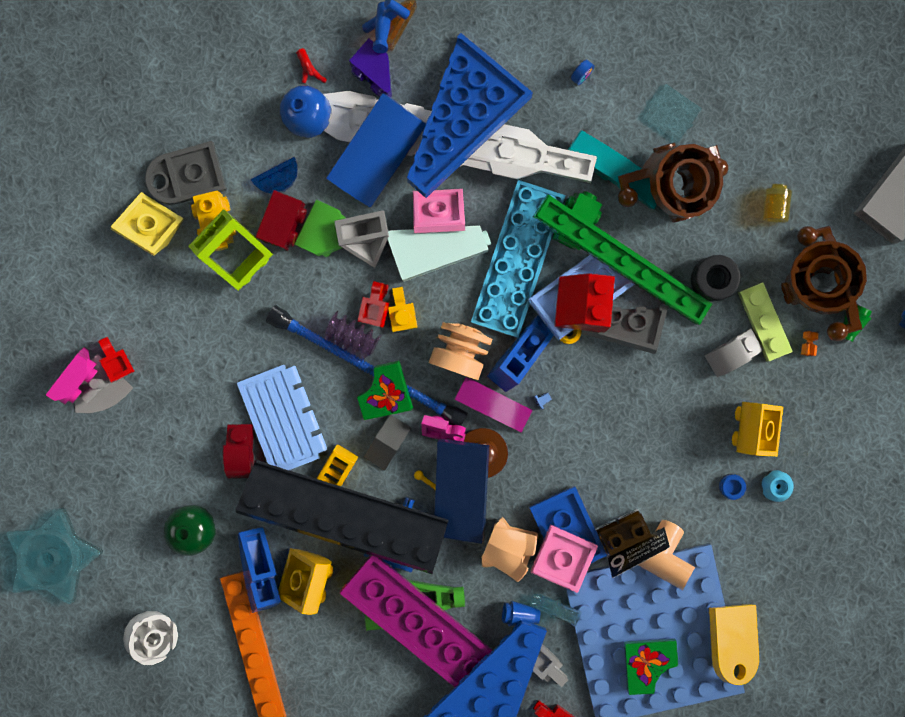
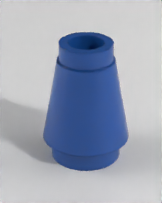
[502,601,540,626]

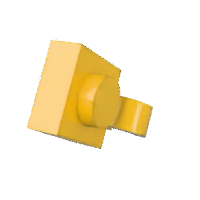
[388,287,418,332]

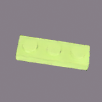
[738,282,793,362]

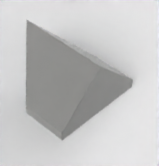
[335,210,389,268]

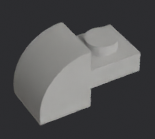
[704,329,763,377]

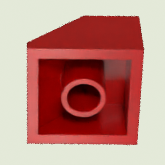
[554,273,615,333]

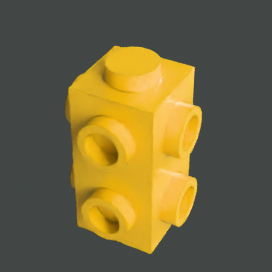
[191,191,236,251]

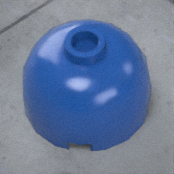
[280,85,332,138]

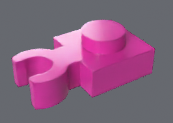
[421,415,466,442]

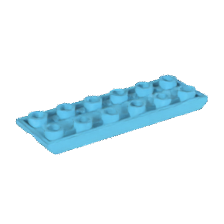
[471,180,566,338]

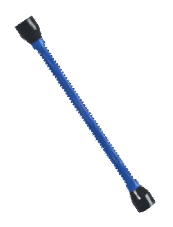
[266,305,468,426]

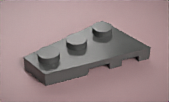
[582,306,668,354]

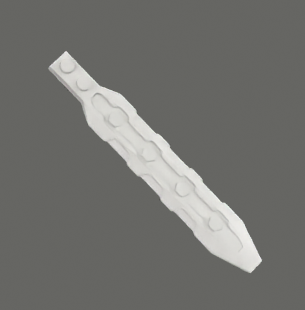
[323,91,597,183]

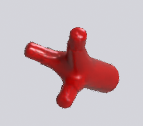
[296,48,327,83]

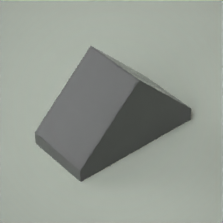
[364,415,411,470]

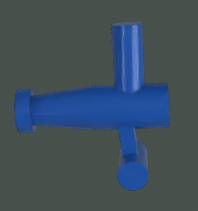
[362,0,410,54]

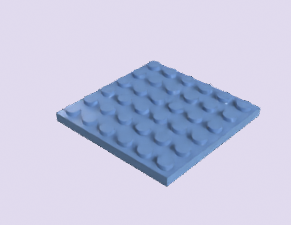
[566,544,745,717]

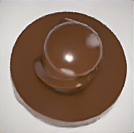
[464,428,508,478]

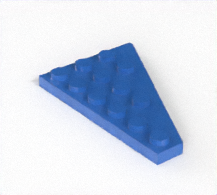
[407,33,533,198]
[423,620,547,717]

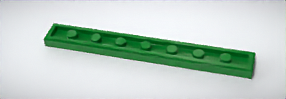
[533,194,712,325]

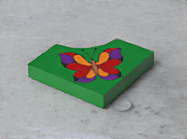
[357,361,413,420]
[624,638,678,695]

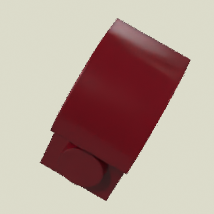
[223,424,254,479]

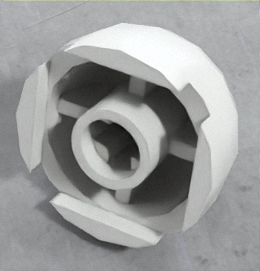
[123,611,178,665]

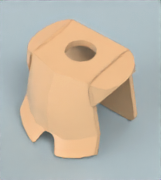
[481,517,538,582]

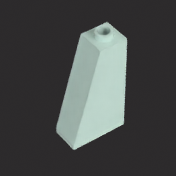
[388,226,491,282]

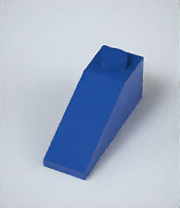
[487,315,554,392]

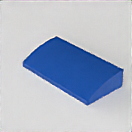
[326,93,426,207]

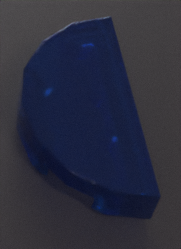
[251,157,298,194]

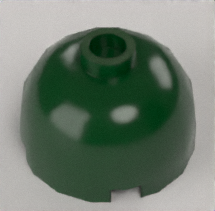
[164,505,216,556]

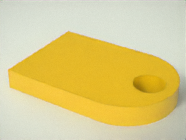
[709,604,759,685]

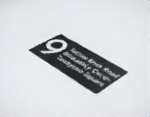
[608,527,670,578]

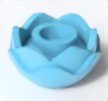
[762,470,794,502]

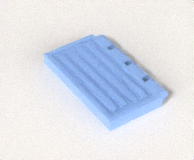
[237,365,328,470]

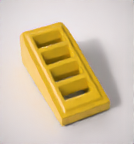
[317,444,358,486]

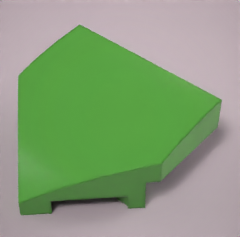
[295,200,346,257]

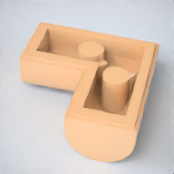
[639,520,695,591]

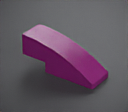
[455,377,533,433]

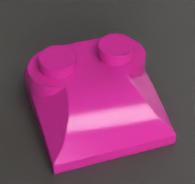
[46,347,98,405]

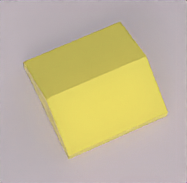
[111,192,184,256]

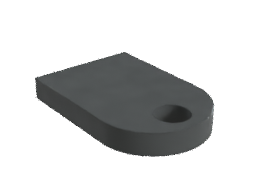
[145,141,227,204]

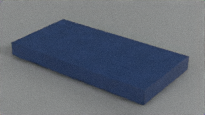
[435,439,490,544]

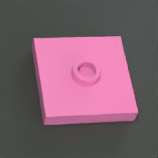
[413,189,465,233]
[530,524,598,593]

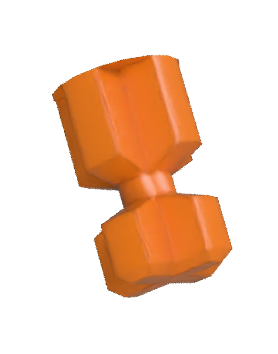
[801,331,819,356]

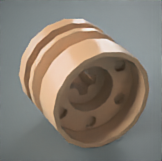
[429,322,493,380]

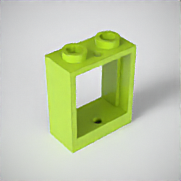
[188,209,273,291]

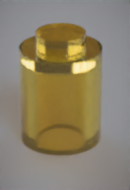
[763,184,792,223]

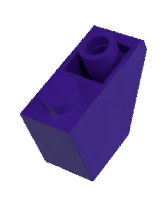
[349,38,392,97]

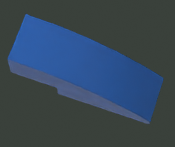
[238,527,281,613]

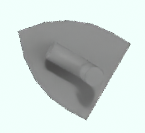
[74,354,133,413]

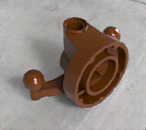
[618,143,729,223]
[781,226,867,342]

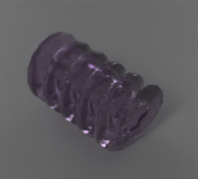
[324,311,382,360]

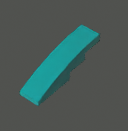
[568,130,657,209]

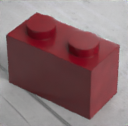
[256,190,307,251]

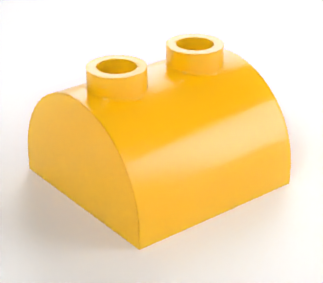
[732,402,783,457]
[278,548,333,615]

